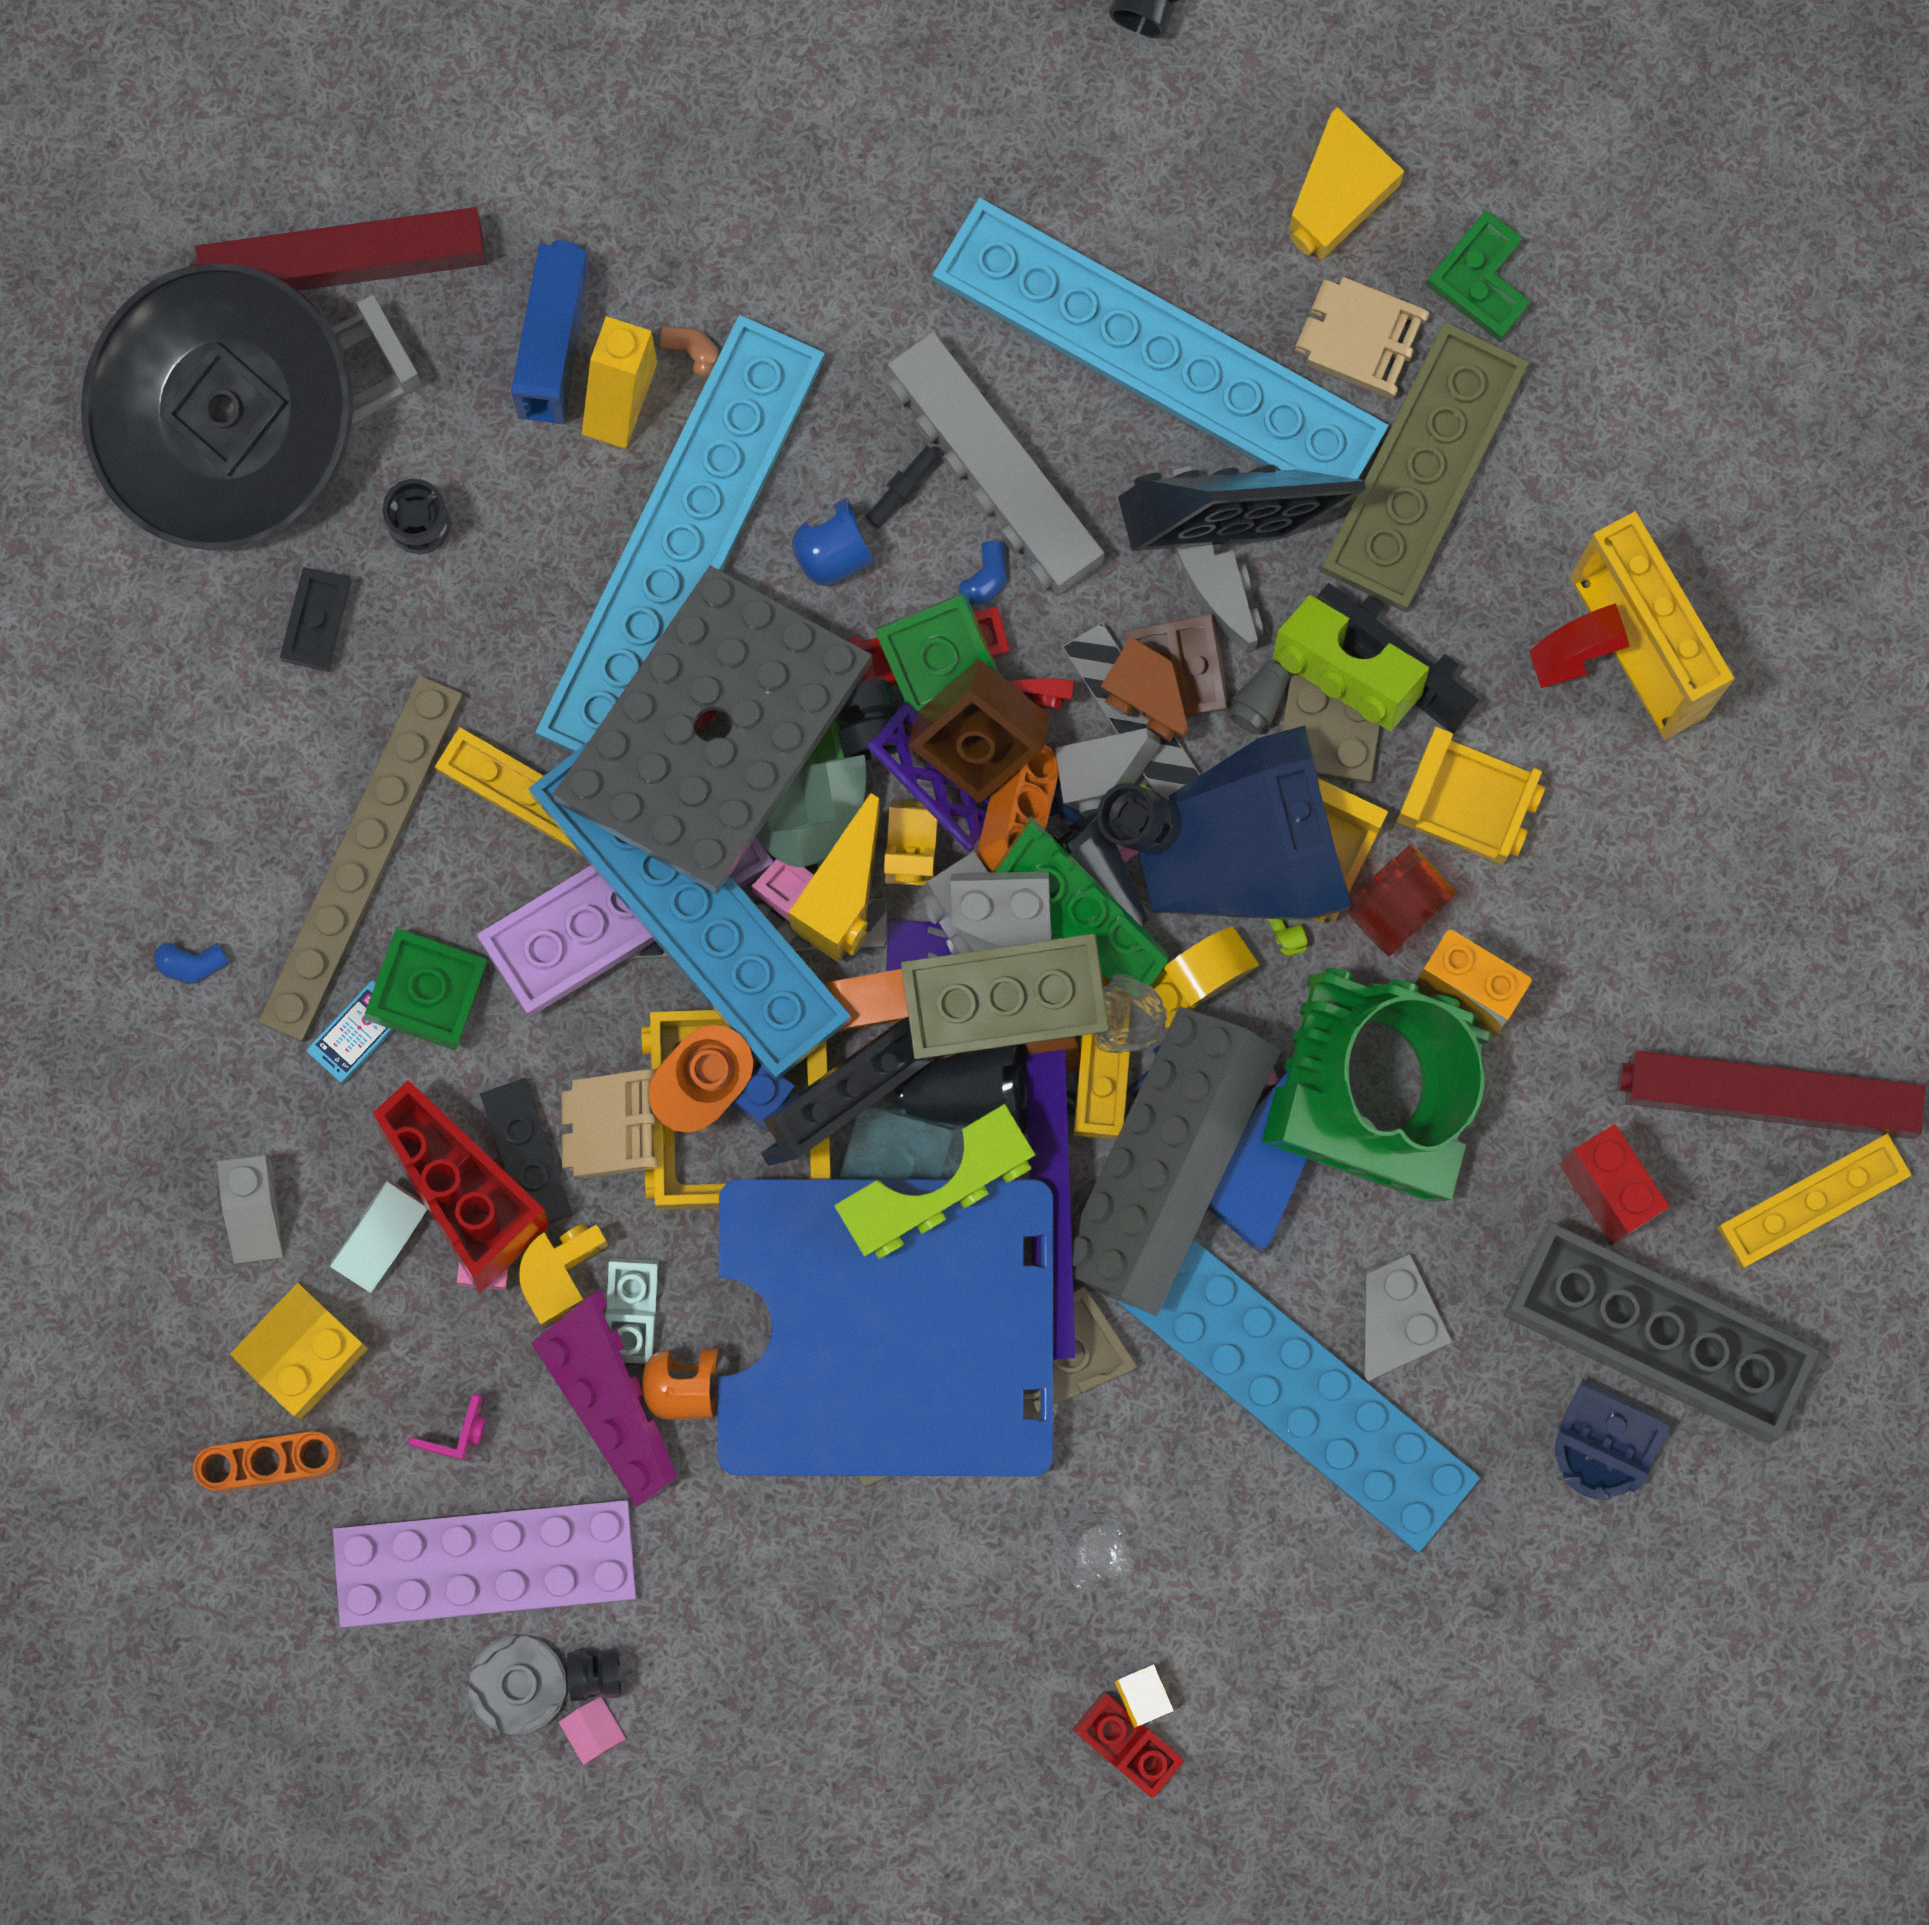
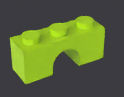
[1272,595,1429,732]

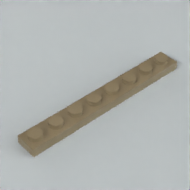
[258,675,464,1043]

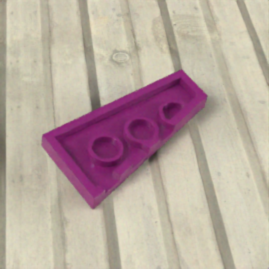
[531,1290,678,1507]

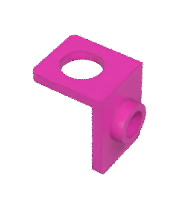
[407,1393,486,1462]

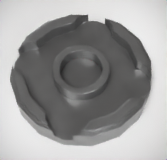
[468,1636,567,1735]

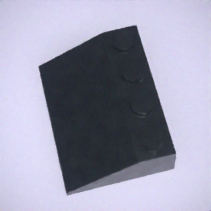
[1118,465,1366,551]

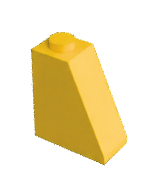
[1289,107,1404,260]
[582,316,657,450]

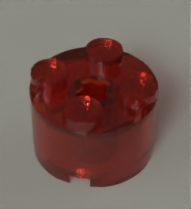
[1345,844,1458,958]

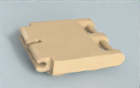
[1295,277,1429,399]
[561,1070,657,1178]

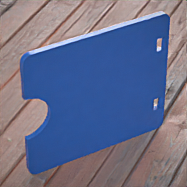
[717,1179,1053,1477]

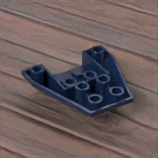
[1138,725,1352,921]

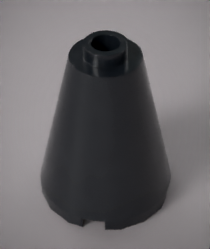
[1053,811,1149,928]
[895,1044,1028,1134]

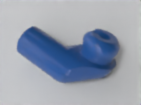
[958,541,1007,605]
[154,943,229,984]

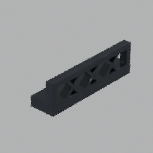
[761,1017,935,1166]

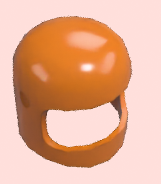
[642,1348,719,1420]

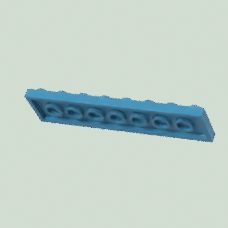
[528,741,851,1081]
[1116,1239,1481,1554]

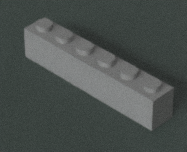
[886,332,1104,597]

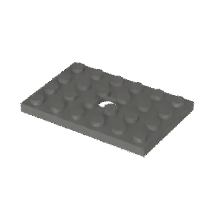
[552,565,873,894]

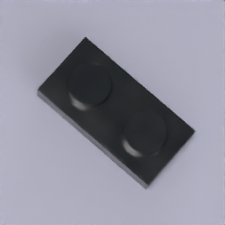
[280,567,352,672]

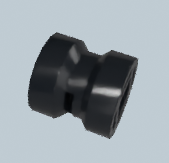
[567,1648,621,1701]

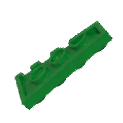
[992,816,1168,998]

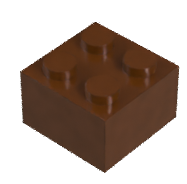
[908,658,1050,803]

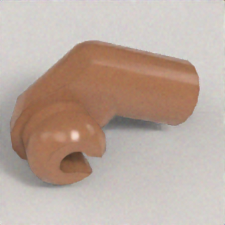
[660,325,720,377]

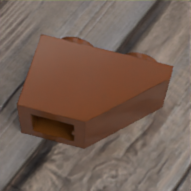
[1101,637,1189,742]

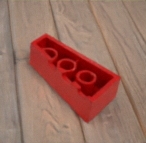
[373,1080,549,1294]

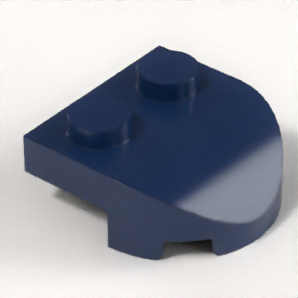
[1555,1378,1672,1500]

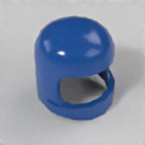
[792,497,875,586]

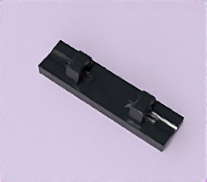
[1316,582,1479,735]

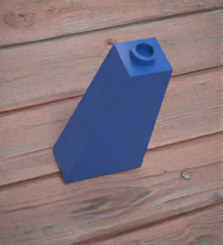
[511,240,589,424]
[1207,1072,1307,1254]

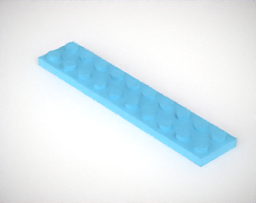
[932,197,1389,509]
[535,315,825,753]

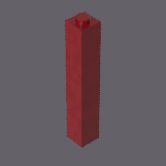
[189,207,487,291]
[1618,1051,1926,1139]

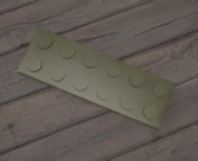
[1320,321,1529,613]

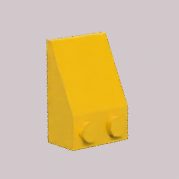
[788,793,880,963]

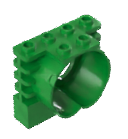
[1261,968,1491,1202]

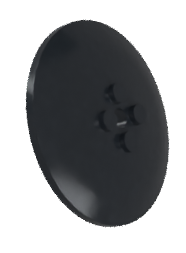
[81,263,353,551]

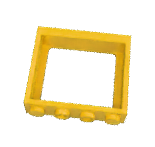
[1569,511,1735,741]
[641,1010,831,1211]

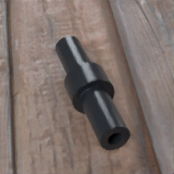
[865,445,941,529]

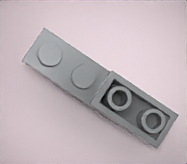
[1170,466,1263,653]

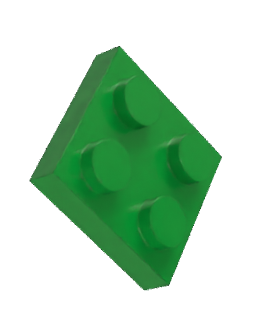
[875,592,1000,712]
[363,928,488,1051]

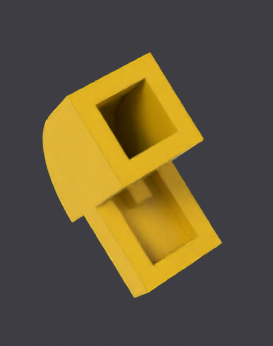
[884,799,938,885]
[1144,926,1259,1028]
[519,1223,609,1328]

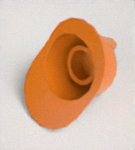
[648,1024,754,1133]

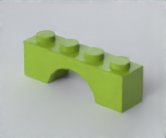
[834,1104,1035,1259]

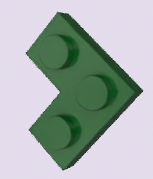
[1426,210,1531,342]

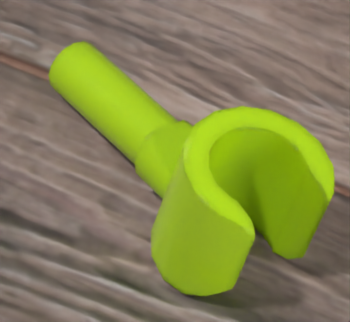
[1267,919,1307,956]

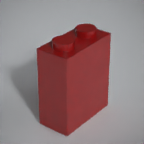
[1559,1124,1669,1246]

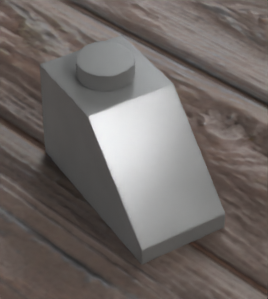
[1055,728,1161,815]
[217,1155,283,1264]

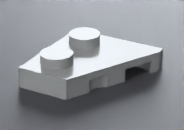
[950,871,1052,947]
[1363,1254,1452,1383]

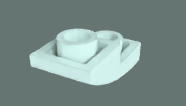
[330,1178,427,1293]
[605,1258,659,1364]

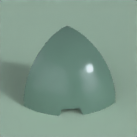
[756,755,866,867]

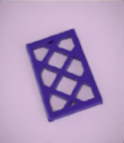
[866,702,991,852]

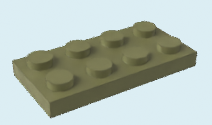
[901,934,1110,1059]

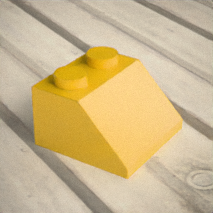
[230,1282,368,1421]

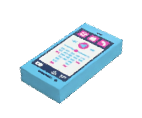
[306,980,394,1085]

